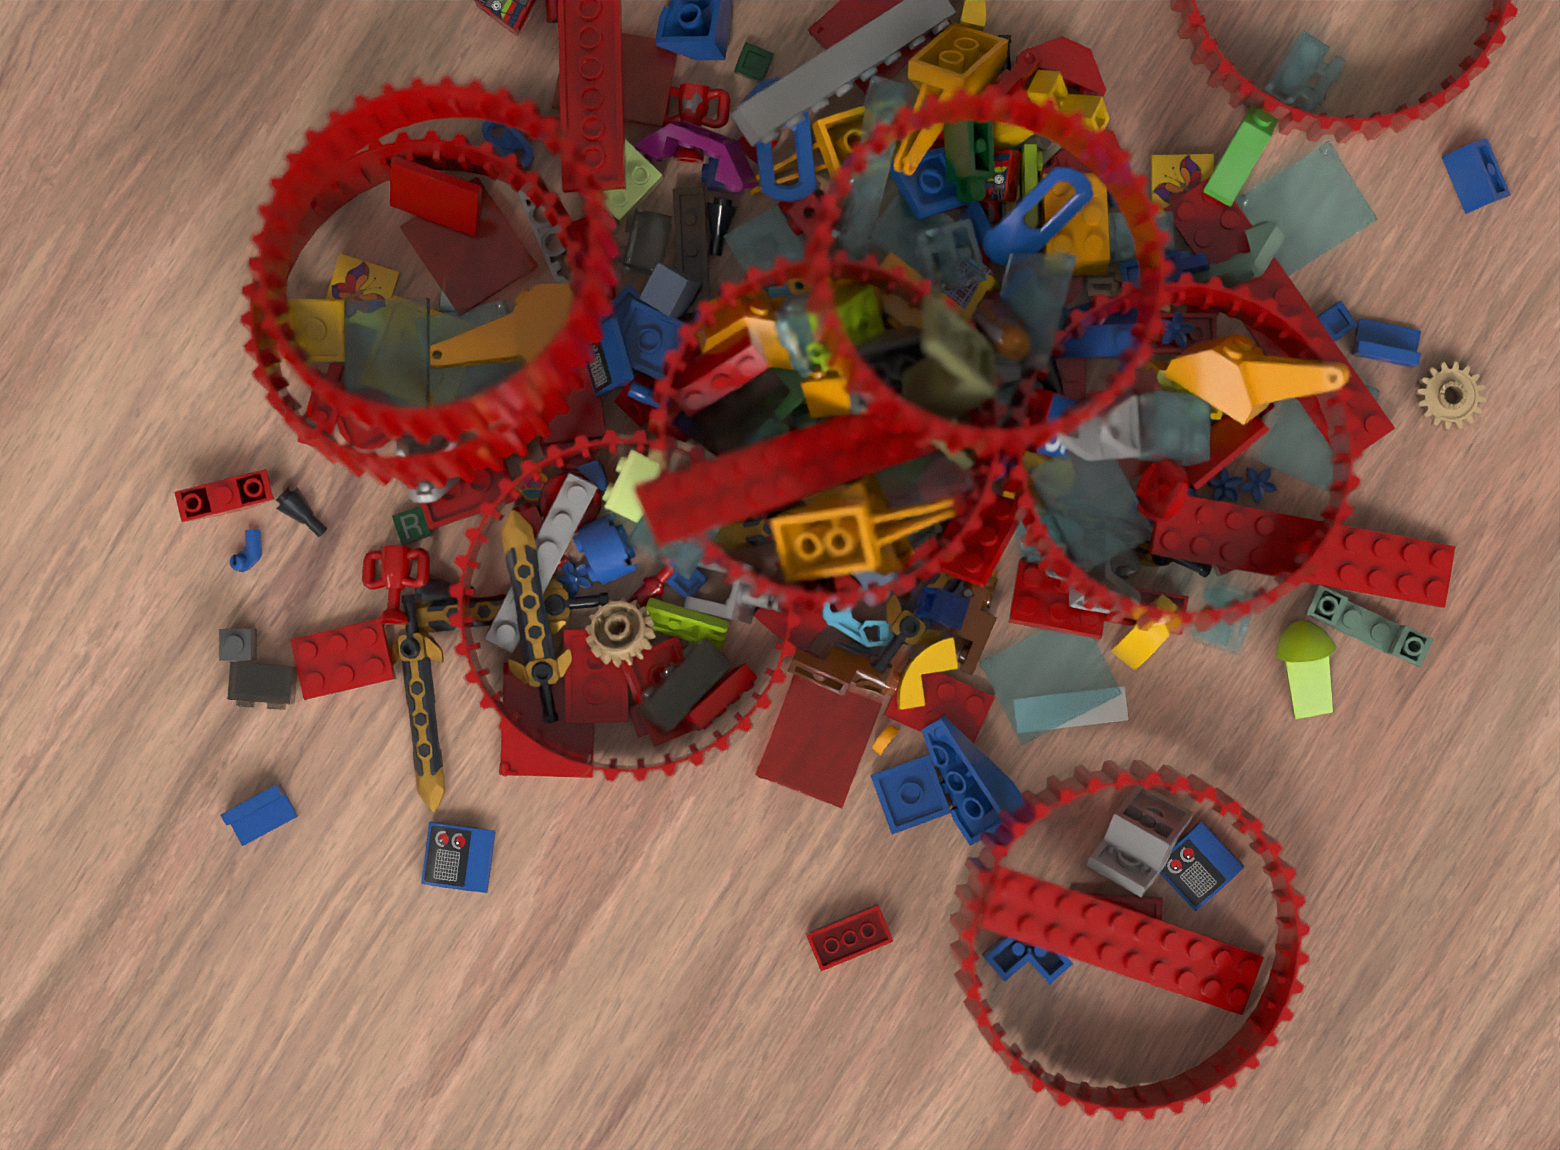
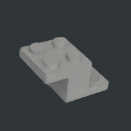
[1086,785,1194,897]

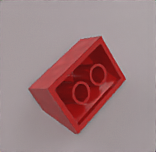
[1168,412,1270,491]

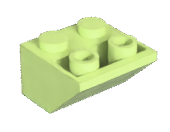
[602,450,660,525]

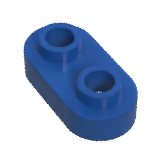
[482,120,534,169]

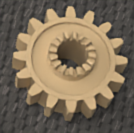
[1415,362,1486,431]
[585,597,656,667]

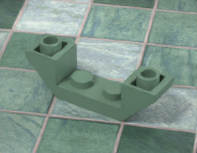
[1193,220,1285,288]
[1306,585,1434,667]

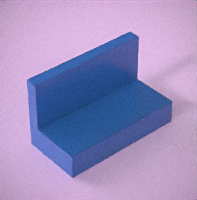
[1442,138,1511,214]
[1352,318,1421,368]
[221,784,298,846]

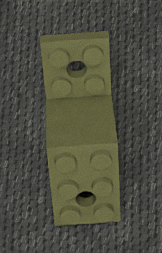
[902,293,996,470]

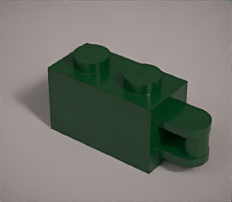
[944,120,995,204]

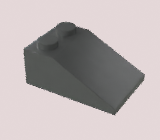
[849,325,931,414]

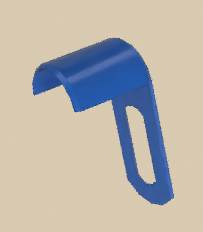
[736,77,816,202]
[968,167,1094,267]

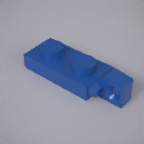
[1120,249,1210,289]

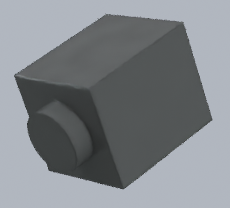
[219,629,257,660]

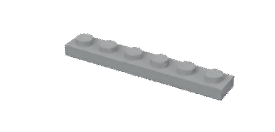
[485,471,598,653]

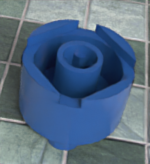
[573,512,639,585]

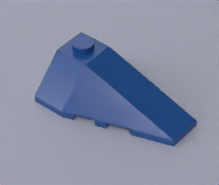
[655,0,731,61]
[1015,297,1138,360]
[921,716,1023,846]

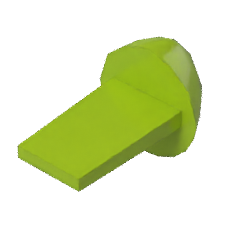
[1275,620,1337,720]

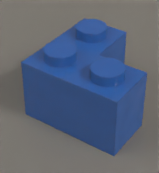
[982,935,1073,985]

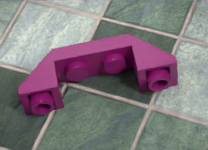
[635,121,757,193]

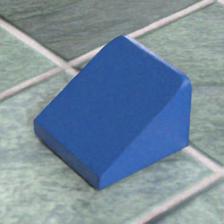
[576,460,609,492]

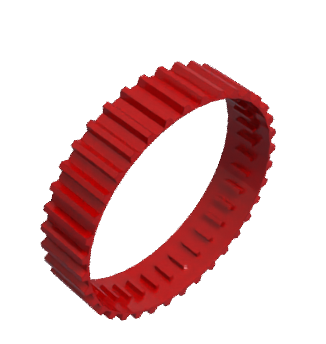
[1170,0,1518,144]
[249,75,620,444]
[802,86,1173,457]
[240,130,601,490]
[648,250,1008,613]
[1000,273,1363,634]
[449,430,801,781]
[949,760,1310,1121]

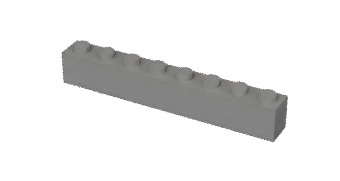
[731,0,956,147]

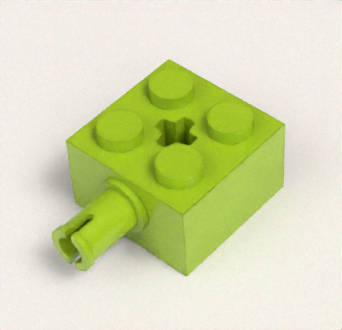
[807,285,885,371]

